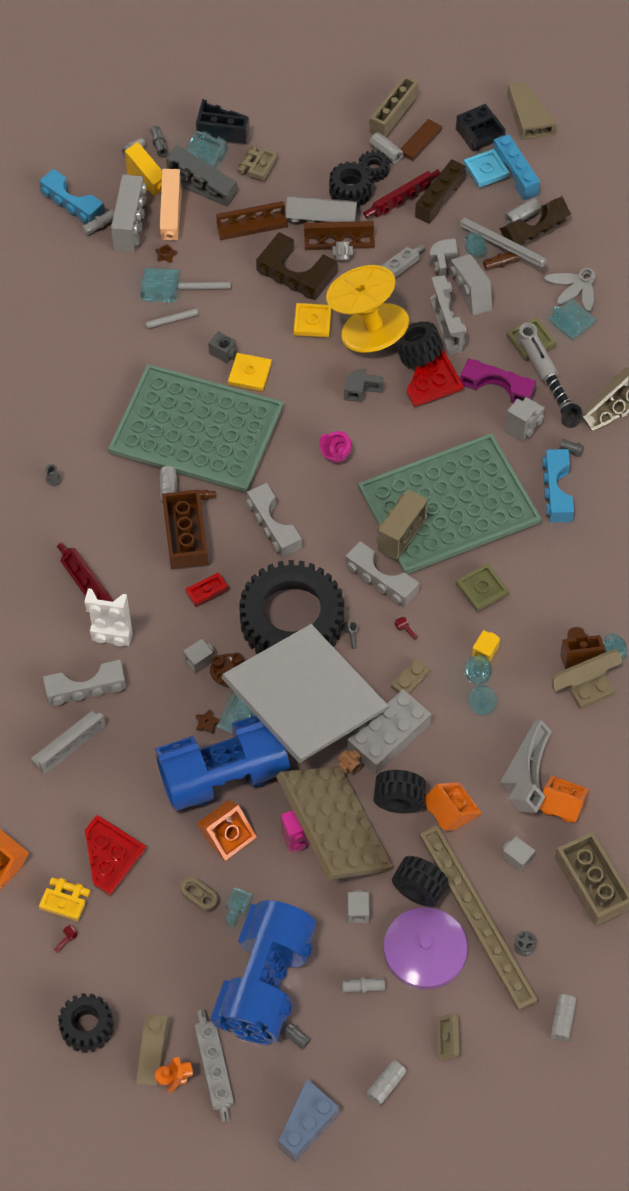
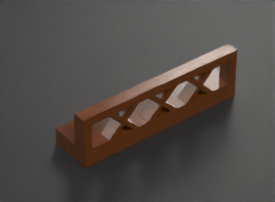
[216,201,288,241]
[304,221,374,250]

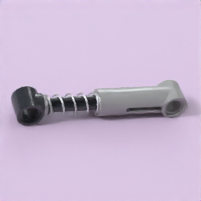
[517,323,582,428]

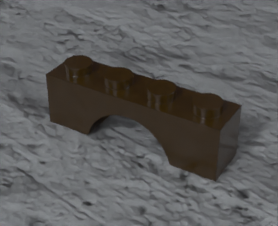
[415,159,466,224]
[499,196,571,245]

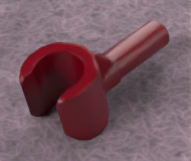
[394,617,418,640]
[54,924,77,953]

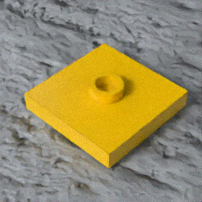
[294,303,332,337]
[228,353,272,392]

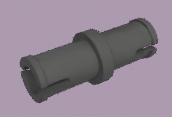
[150,125,168,157]

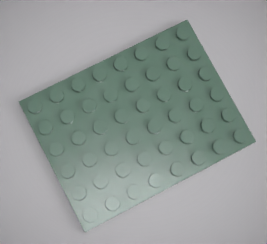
[108,364,284,493]
[358,433,542,574]

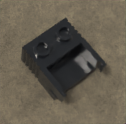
[456,104,506,152]

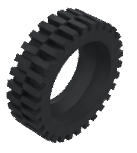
[239,560,344,654]

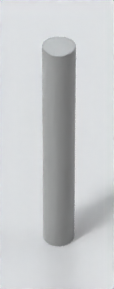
[178,282,231,290]
[145,308,198,329]

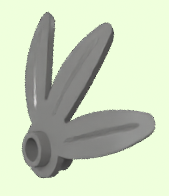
[544,268,596,311]

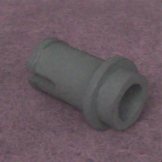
[559,439,584,457]
[45,464,61,486]
[283,1023,311,1050]

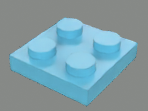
[464,149,510,188]

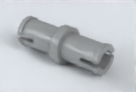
[82,209,114,236]
[341,976,385,994]

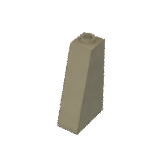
[507,82,556,140]

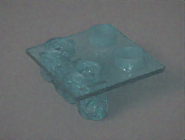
[547,299,597,340]

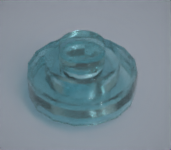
[465,232,487,256]
[603,633,627,660]
[464,655,492,684]
[468,685,497,715]

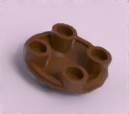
[210,652,246,686]

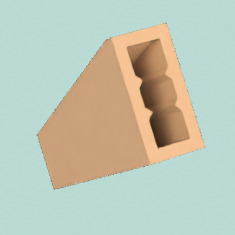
[160,169,182,240]

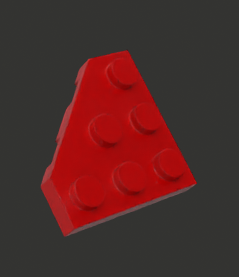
[406,350,464,407]
[85,815,146,896]

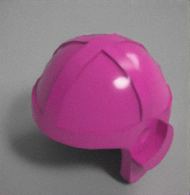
[319,431,352,463]

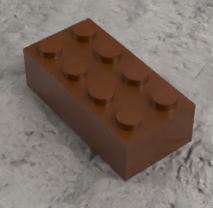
[162,489,209,569]

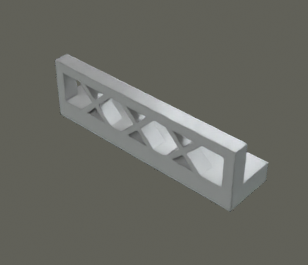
[31,710,106,775]

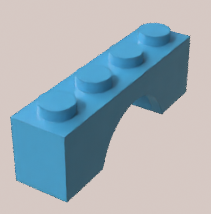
[493,134,540,201]
[39,169,105,223]
[542,449,574,522]

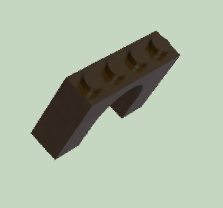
[256,232,338,300]

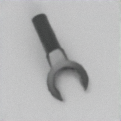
[343,622,358,649]

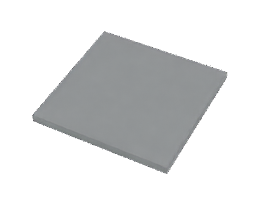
[222,624,388,763]

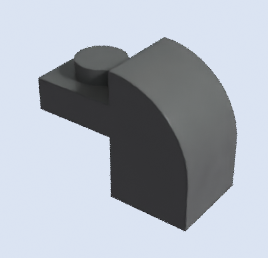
[344,368,383,403]

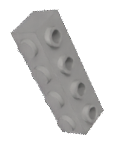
[286,195,357,223]

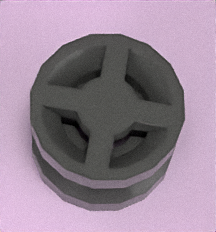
[514,931,536,956]

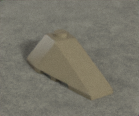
[582,367,629,431]

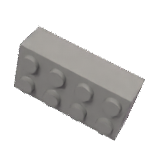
[111,174,148,253]
[347,689,432,775]

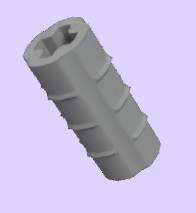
[369,132,403,164]
[505,198,541,224]
[159,466,178,504]
[551,994,576,1042]
[366,1060,407,1106]

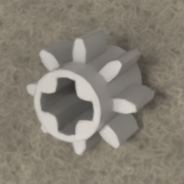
[332,242,353,259]

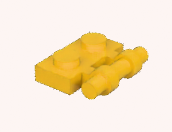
[39,877,91,922]

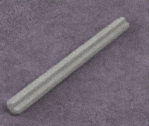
[460,218,546,267]

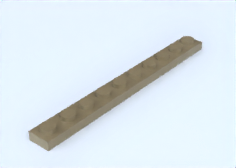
[420,825,538,1012]

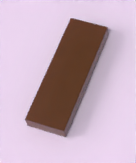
[400,119,442,161]

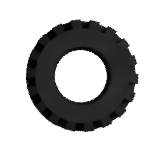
[329,161,372,207]
[394,321,443,367]
[373,770,426,813]
[392,856,449,907]
[58,993,114,1053]

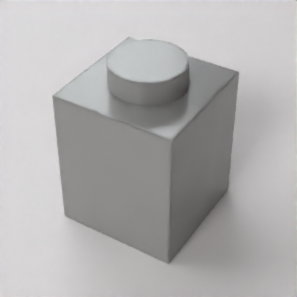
[183,639,215,674]
[502,836,535,873]
[348,890,369,923]

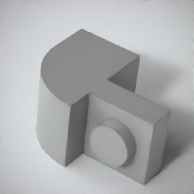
[429,239,458,276]

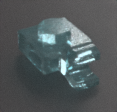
[226,887,253,927]

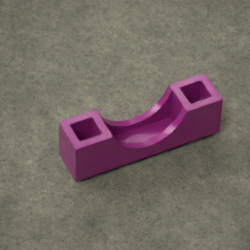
[460,358,536,403]

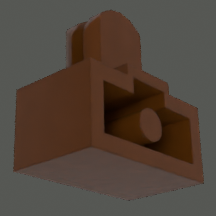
[560,627,605,670]

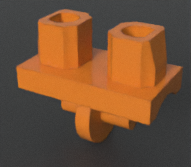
[155,1057,193,1092]

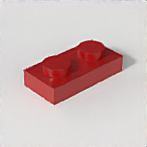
[185,572,228,607]

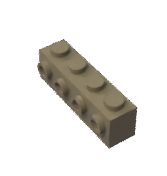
[369,75,419,137]

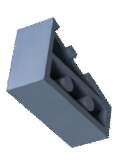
[279,1079,339,1163]

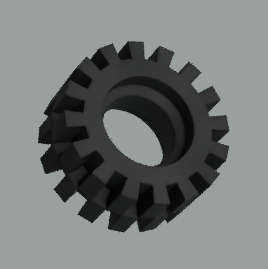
[358,150,389,182]

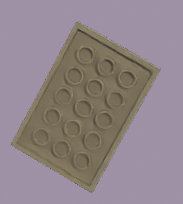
[276,766,393,880]

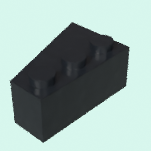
[196,99,249,144]

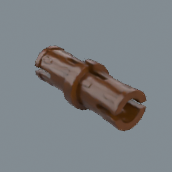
[483,252,519,271]

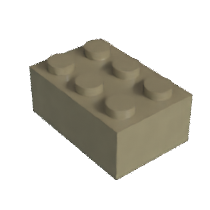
[377,489,428,560]

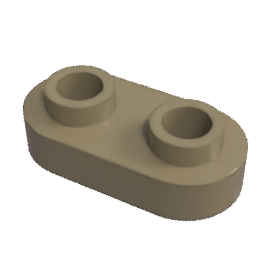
[181,877,218,912]

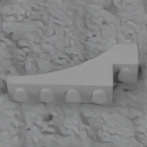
[500,719,552,813]

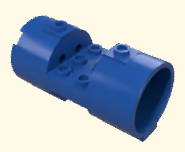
[155,715,290,811]
[210,900,317,1045]

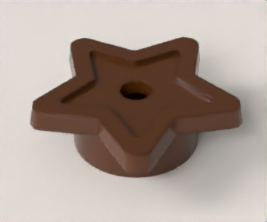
[155,244,178,263]
[195,710,220,733]

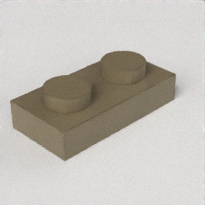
[391,658,431,695]
[437,1013,459,1061]

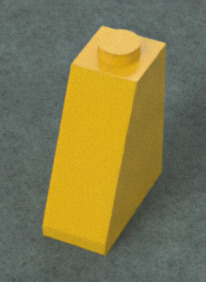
[125,142,162,196]

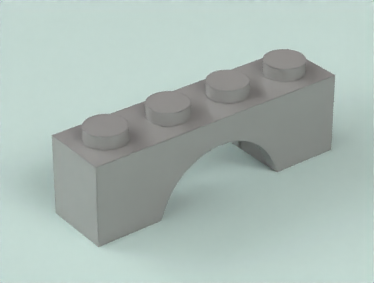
[246,483,302,558]
[345,541,420,608]
[43,660,126,706]

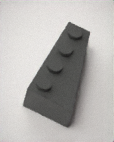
[166,145,237,207]

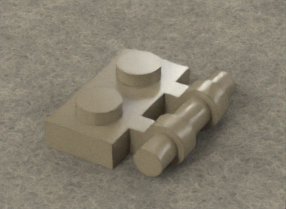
[238,146,278,181]

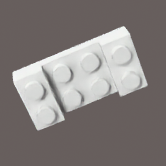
[85,588,133,646]

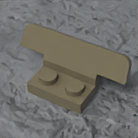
[551,649,623,709]

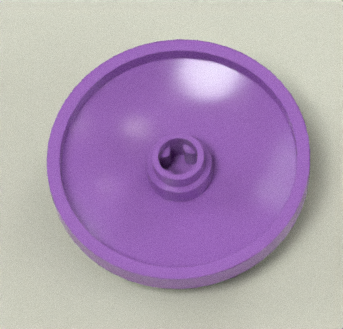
[384,907,468,989]

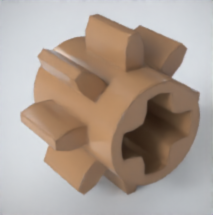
[337,750,362,774]

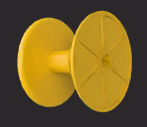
[326,265,409,353]

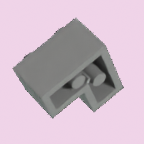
[505,397,545,442]

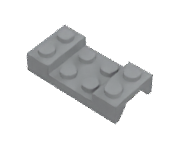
[430,275,466,355]

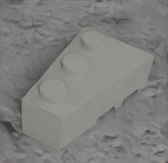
[449,254,492,316]

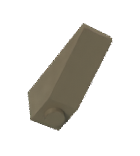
[136,1013,169,1086]

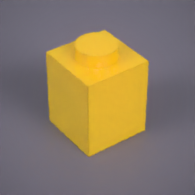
[471,630,501,665]

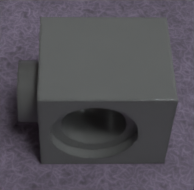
[208,331,238,363]

